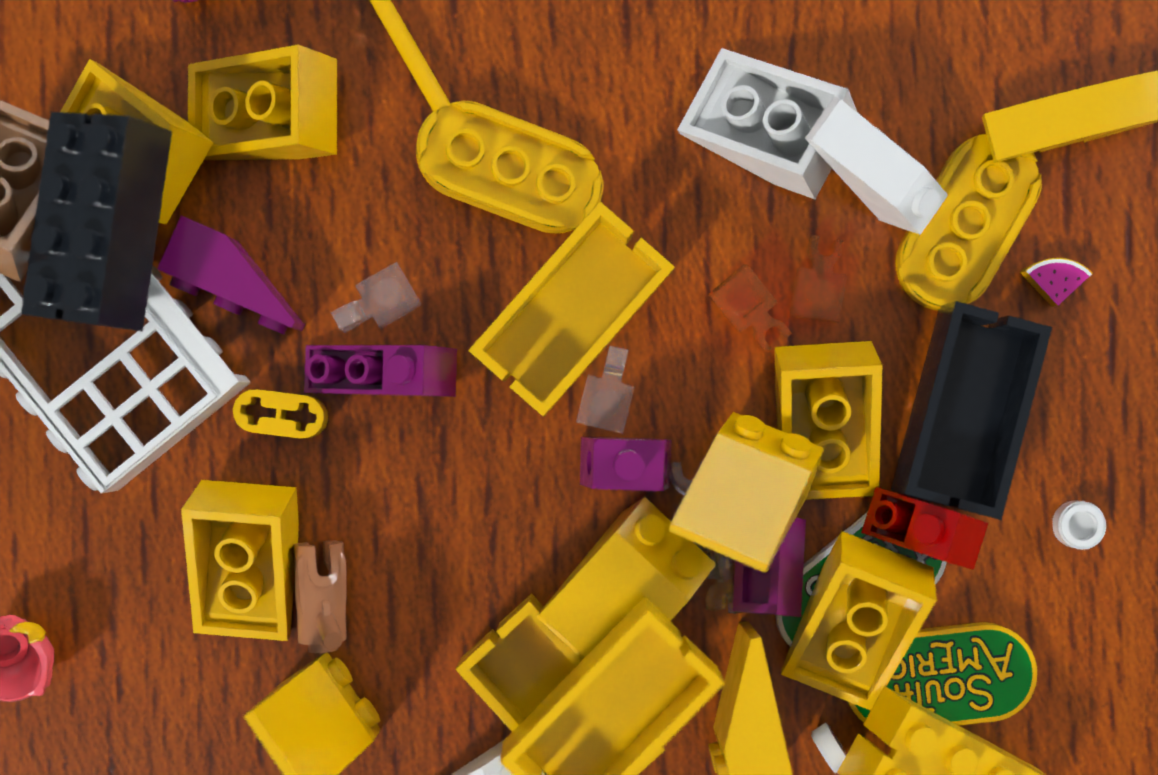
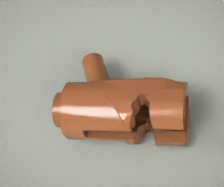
[293,540,347,653]

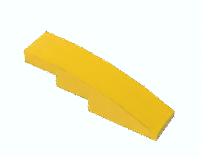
[982,70,1158,163]

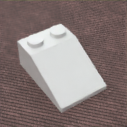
[677,48,858,199]

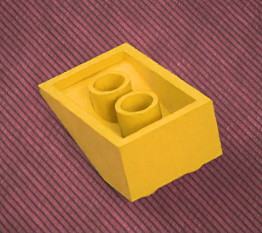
[188,45,337,160]
[60,59,214,225]
[774,341,882,500]
[669,412,825,573]
[181,480,299,641]
[536,497,716,660]
[781,531,937,711]
[708,621,793,775]
[244,652,381,775]

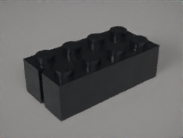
[21,112,172,332]
[890,301,1052,520]

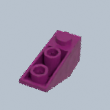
[157,216,305,335]
[304,345,457,397]

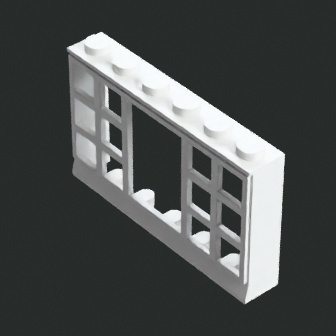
[0,266,251,493]

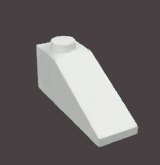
[805,97,948,235]

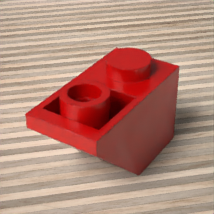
[861,487,989,570]

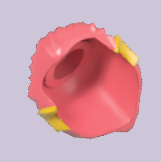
[0,615,54,702]

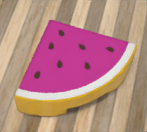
[1020,258,1093,307]

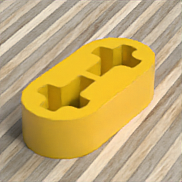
[233,389,328,439]

